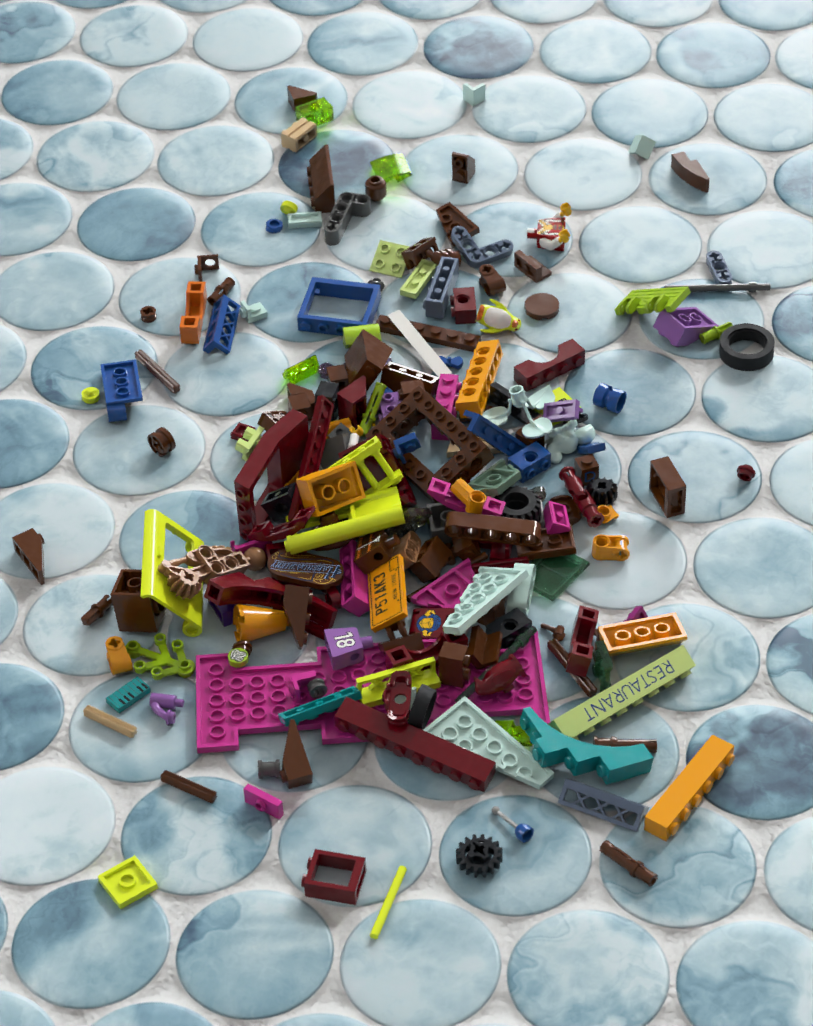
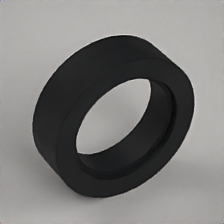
[719,323,775,371]

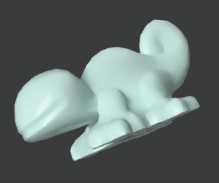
[545,420,595,464]

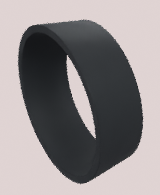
[408,684,437,730]

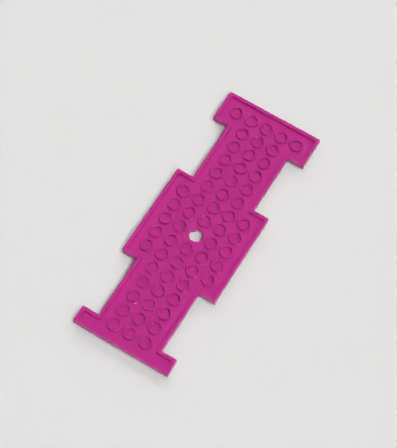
[196,631,550,753]

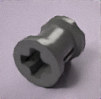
[258,759,280,779]

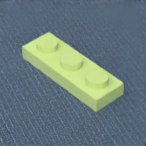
[400,259,438,299]

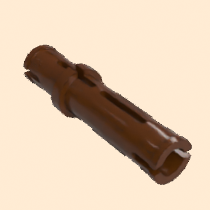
[599,840,658,887]

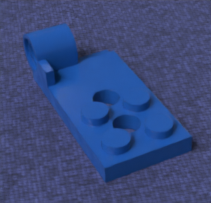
[100,359,143,423]

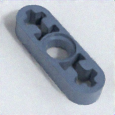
[706,251,732,284]

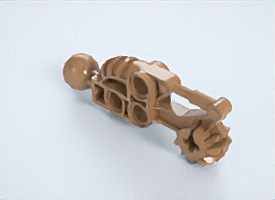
[158,545,267,600]

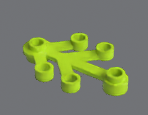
[125,633,195,680]

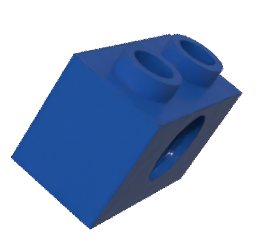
[508,441,551,483]

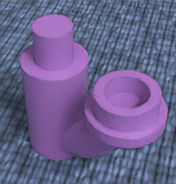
[149,693,184,725]

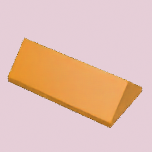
[598,612,687,658]

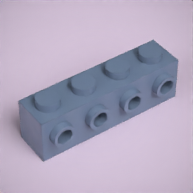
[423,256,459,319]

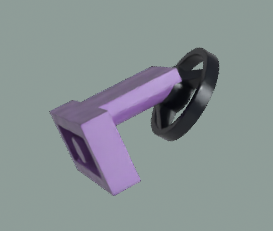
[543,399,588,425]

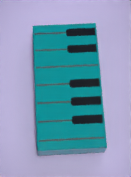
[106,676,151,713]

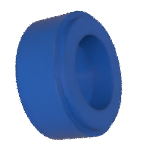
[266,218,283,233]

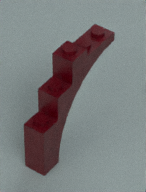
[204,572,338,629]

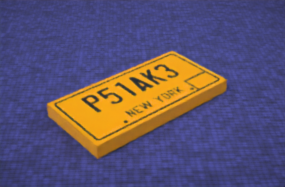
[367,554,408,633]

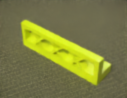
[356,657,441,707]

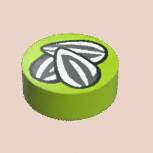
[228,648,249,668]

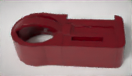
[321,585,342,609]

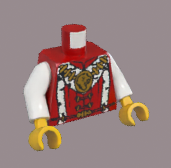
[527,202,572,251]

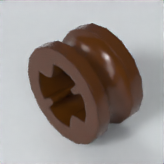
[140,306,157,323]

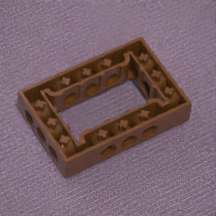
[365,385,494,503]

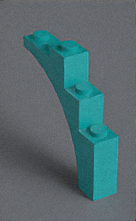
[520,707,654,785]

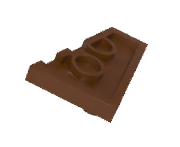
[436,202,480,248]

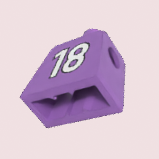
[324,627,373,671]

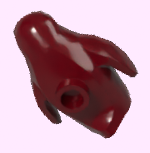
[474,654,527,696]

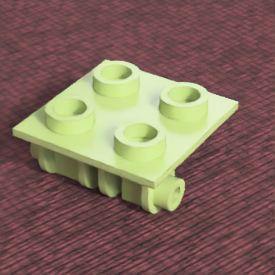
[369,240,410,278]

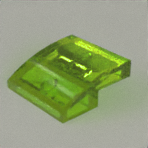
[370,153,412,183]

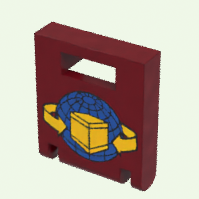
[409,608,455,639]

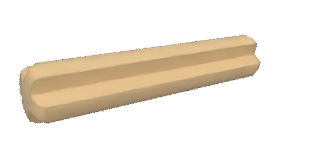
[83,705,137,738]

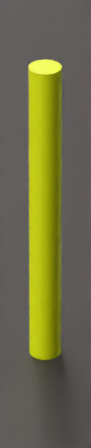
[370,866,407,939]

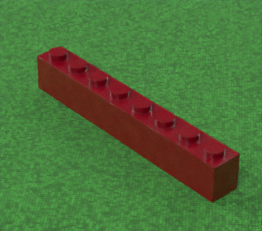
[334,697,496,792]

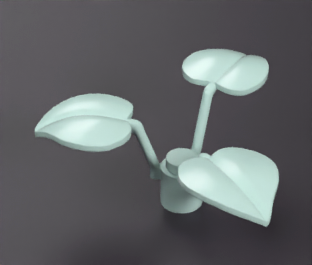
[482,385,555,439]

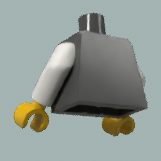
[319,425,364,470]

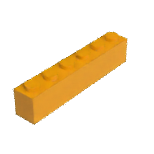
[644,735,735,841]

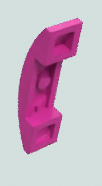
[427,477,506,517]

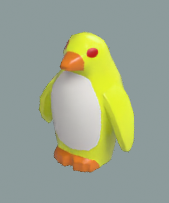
[475,299,521,334]

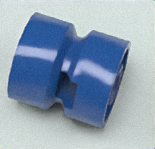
[593,383,627,414]

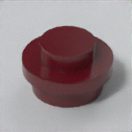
[737,464,756,481]

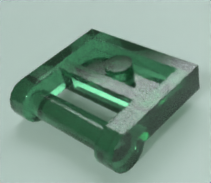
[592,640,613,692]

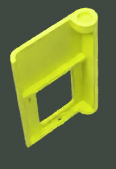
[284,486,406,555]
[140,509,204,637]

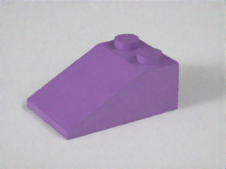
[653,307,719,347]

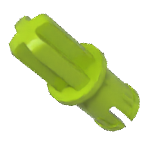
[699,322,733,345]

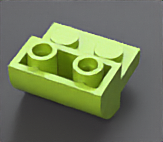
[342,323,382,349]

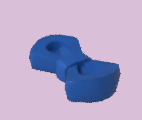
[439,356,463,370]

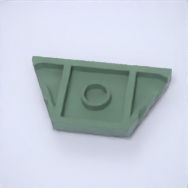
[468,459,522,496]

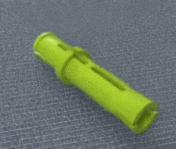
[360,382,387,437]

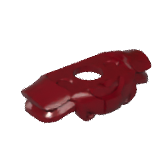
[382,670,412,726]

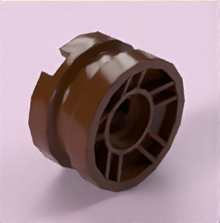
[147,427,176,457]

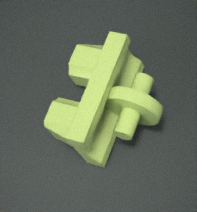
[235,426,264,461]

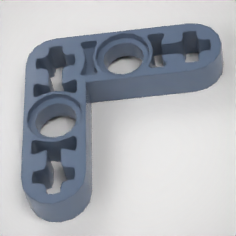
[451,226,514,268]

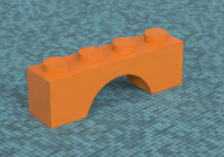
[179,281,207,344]

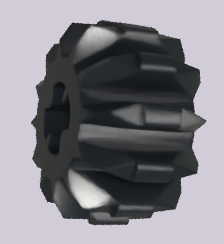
[586,476,618,507]

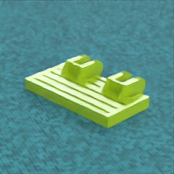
[614,286,691,315]

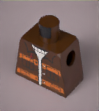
[354,530,400,575]

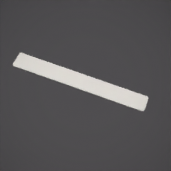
[388,310,452,378]

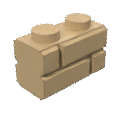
[281,117,317,153]

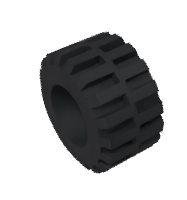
[493,486,540,523]

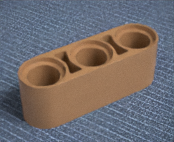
[392,531,421,571]

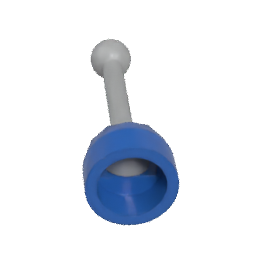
[491,806,534,843]

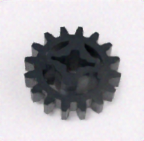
[456,834,503,878]

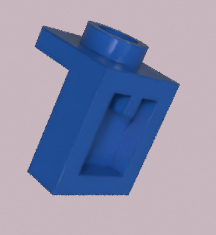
[393,432,421,464]

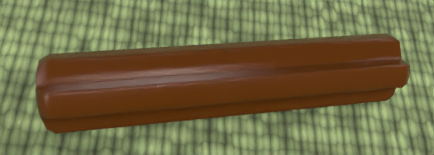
[160,770,217,803]

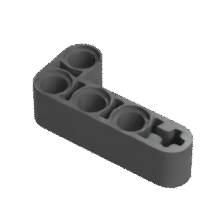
[324,192,371,246]

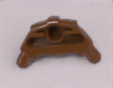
[425,249,461,266]

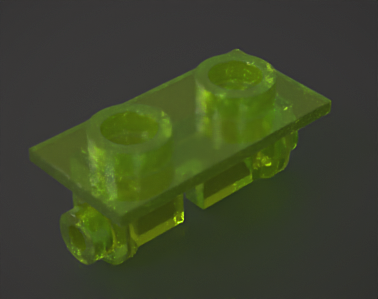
[282,355,321,384]

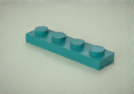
[278,686,362,727]

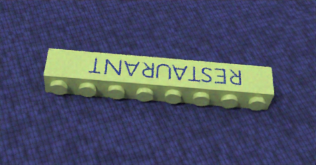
[548,645,696,740]

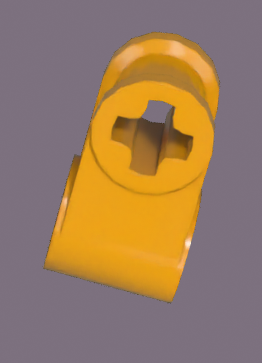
[592,534,630,561]
[105,636,133,675]

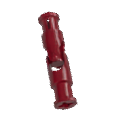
[559,466,604,527]

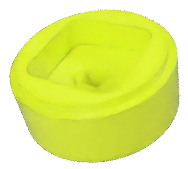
[280,201,298,215]
[81,387,100,404]

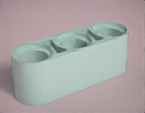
[506,563,536,615]

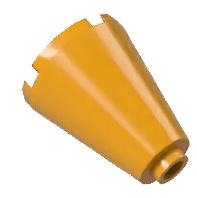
[233,604,289,642]

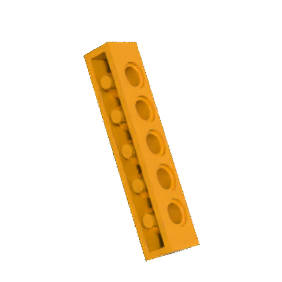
[455,339,503,418]

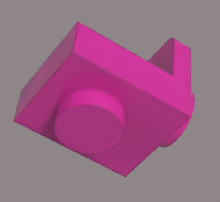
[288,670,317,703]

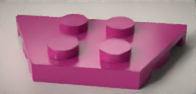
[411,558,475,608]

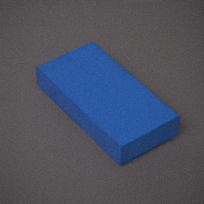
[577,442,606,454]

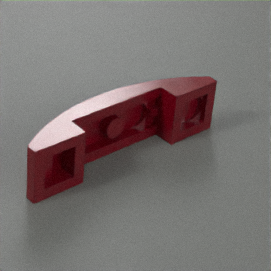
[248,506,316,541]

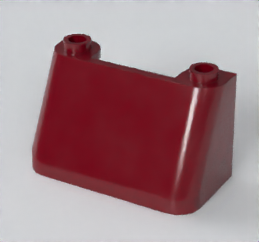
[338,433,417,510]

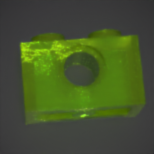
[295,97,334,126]

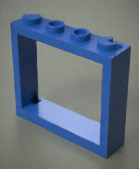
[297,277,381,336]

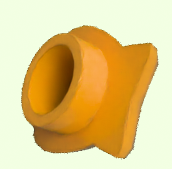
[598,505,619,524]

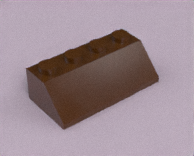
[307,145,335,213]

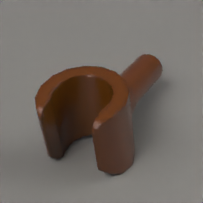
[540,623,566,641]

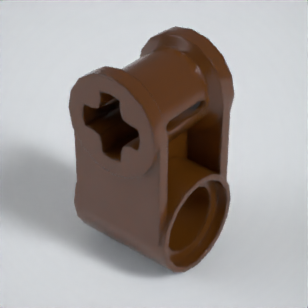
[479,264,506,296]

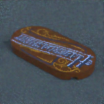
[267,549,344,590]

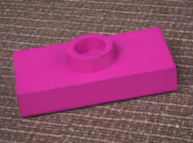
[243,784,284,820]

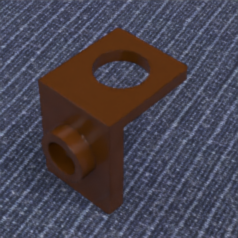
[194,254,219,282]

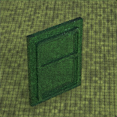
[530,554,590,601]

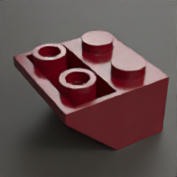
[337,375,367,430]

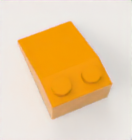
[296,461,366,517]

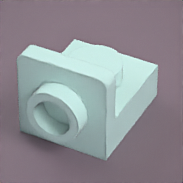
[239,300,268,324]

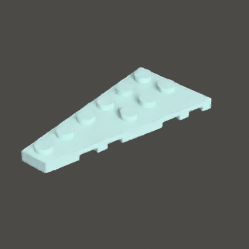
[442,566,529,636]
[423,696,555,790]

